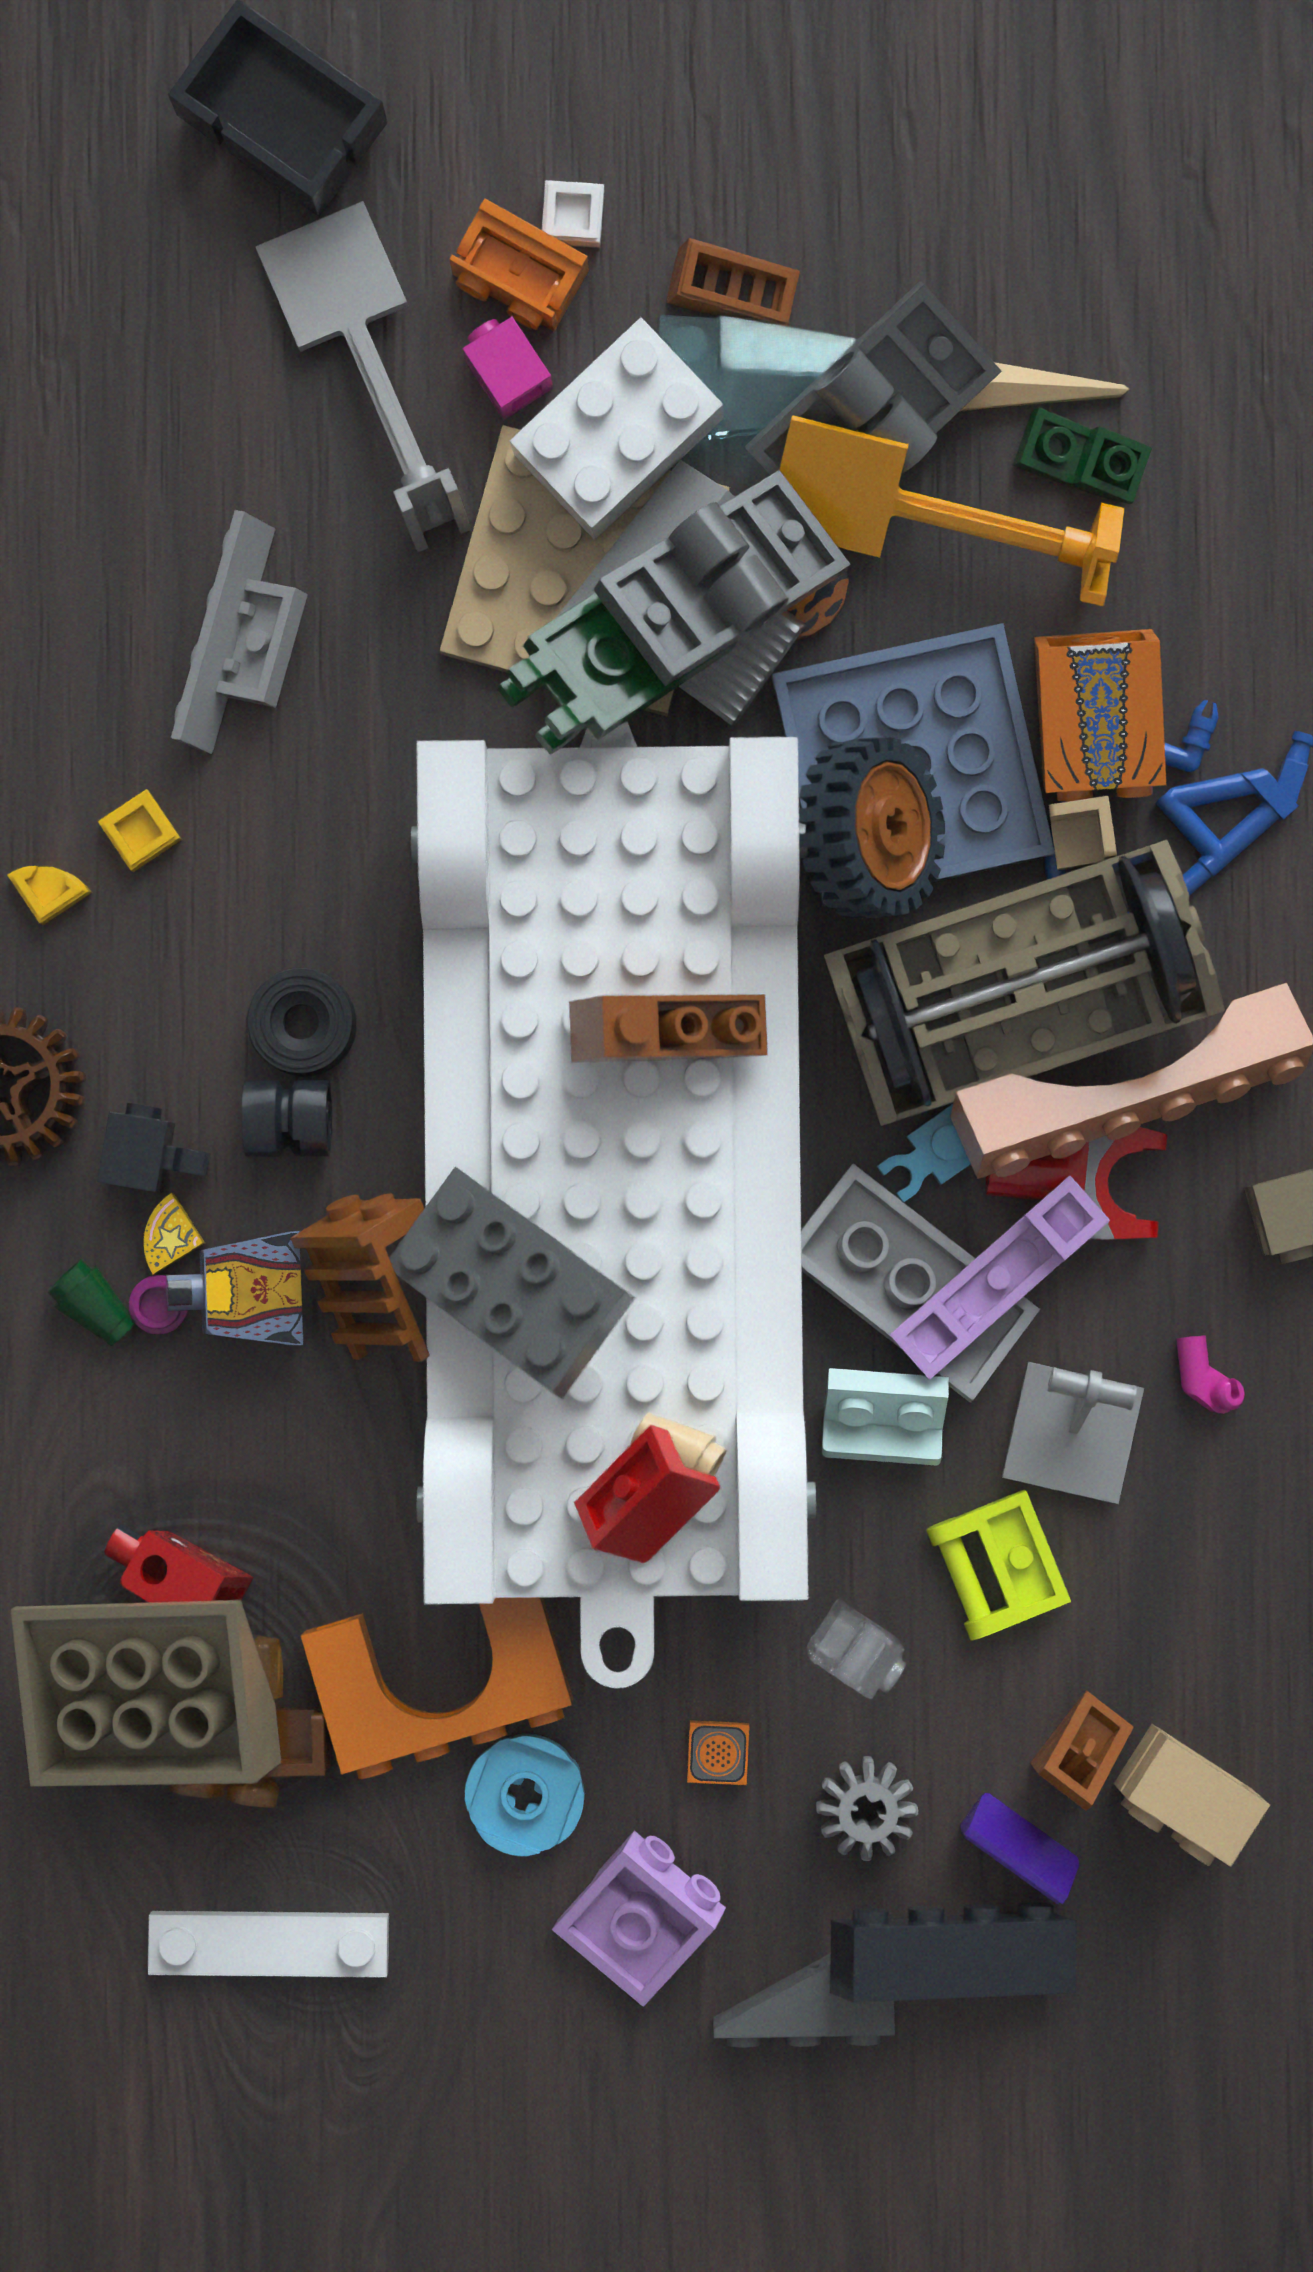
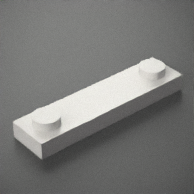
[148,1911,389,1977]

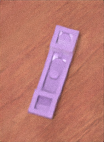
[890,1176,1110,1380]

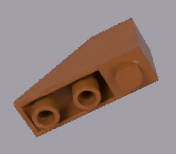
[569,994,768,1062]

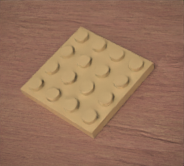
[440,425,730,716]

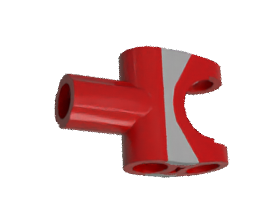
[985,1127,1168,1240]

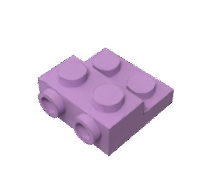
[552,1831,726,2007]

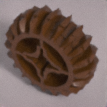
[0,1007,86,1167]

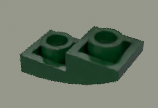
[1013,407,1152,504]

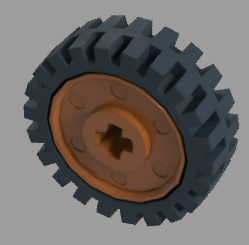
[799,737,945,918]

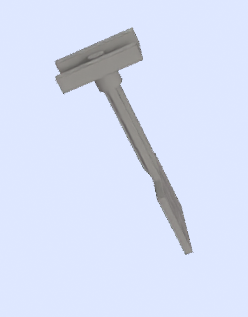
[255,201,471,553]

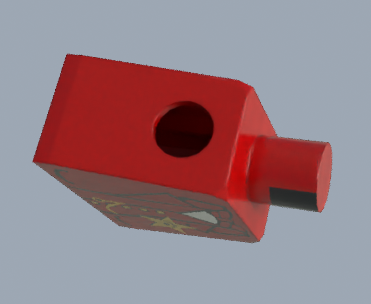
[104,1524,254,1603]

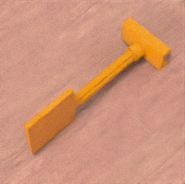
[779,415,1124,606]

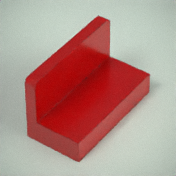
[574,1424,721,1563]

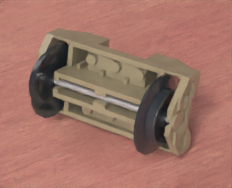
[824,840,1225,1126]

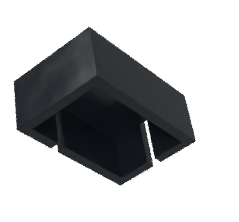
[168,0,388,217]

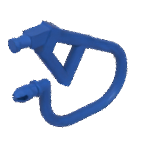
[1044,700,1313,914]

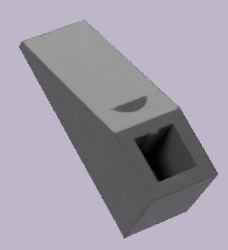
[713,1954,895,2048]

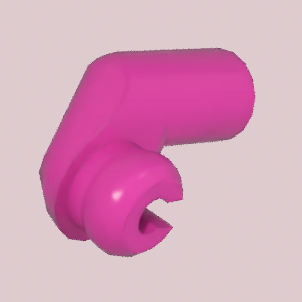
[1176,1335,1245,1414]

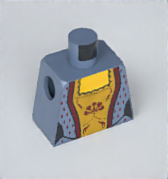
[166,1231,303,1345]

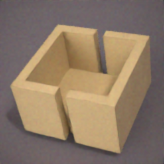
[1114,1724,1270,1867]

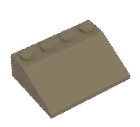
[11,1600,281,1786]

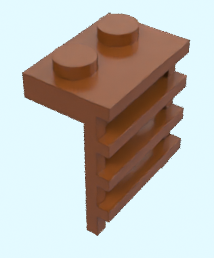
[290,1193,430,1361]

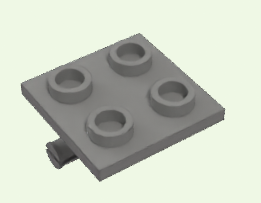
[1001,1361,1144,1504]

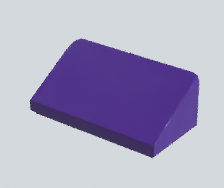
[960,1793,1079,1904]

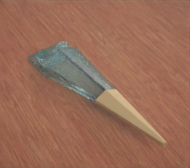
[657,315,1129,440]

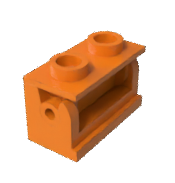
[449,198,589,332]

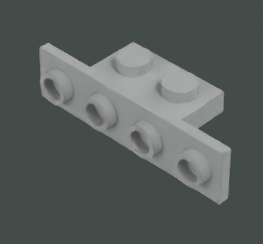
[171,510,308,754]

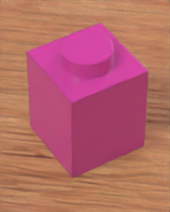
[462,316,553,420]

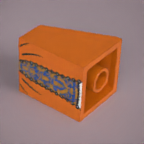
[1034,629,1166,802]

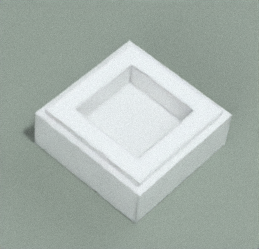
[542,180,604,248]

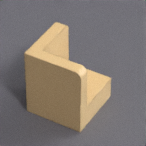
[1049,796,1117,870]

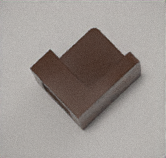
[265,1707,331,1777]

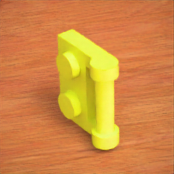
[926,1490,1071,1640]

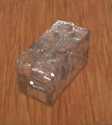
[805,1598,906,1700]

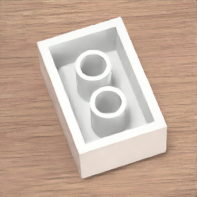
[510,317,724,540]

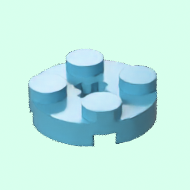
[465,1733,585,1856]

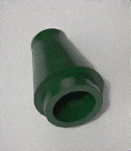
[47,1259,136,1346]

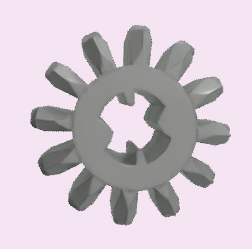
[816,1756,918,1861]

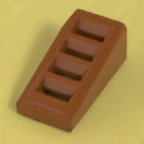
[666,238,800,330]

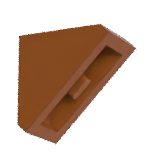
[1030,1691,1134,1811]

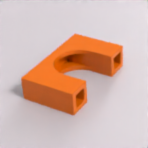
[301,1597,573,1779]

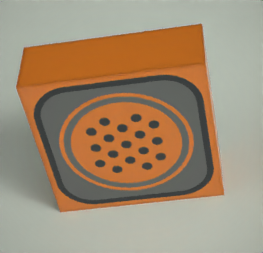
[687,1720,749,1785]

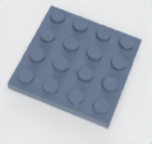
[772,623,1055,907]

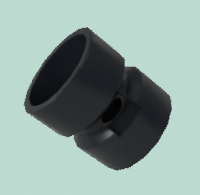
[242,1080,332,1157]

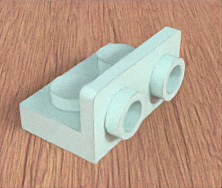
[822,1368,949,1466]

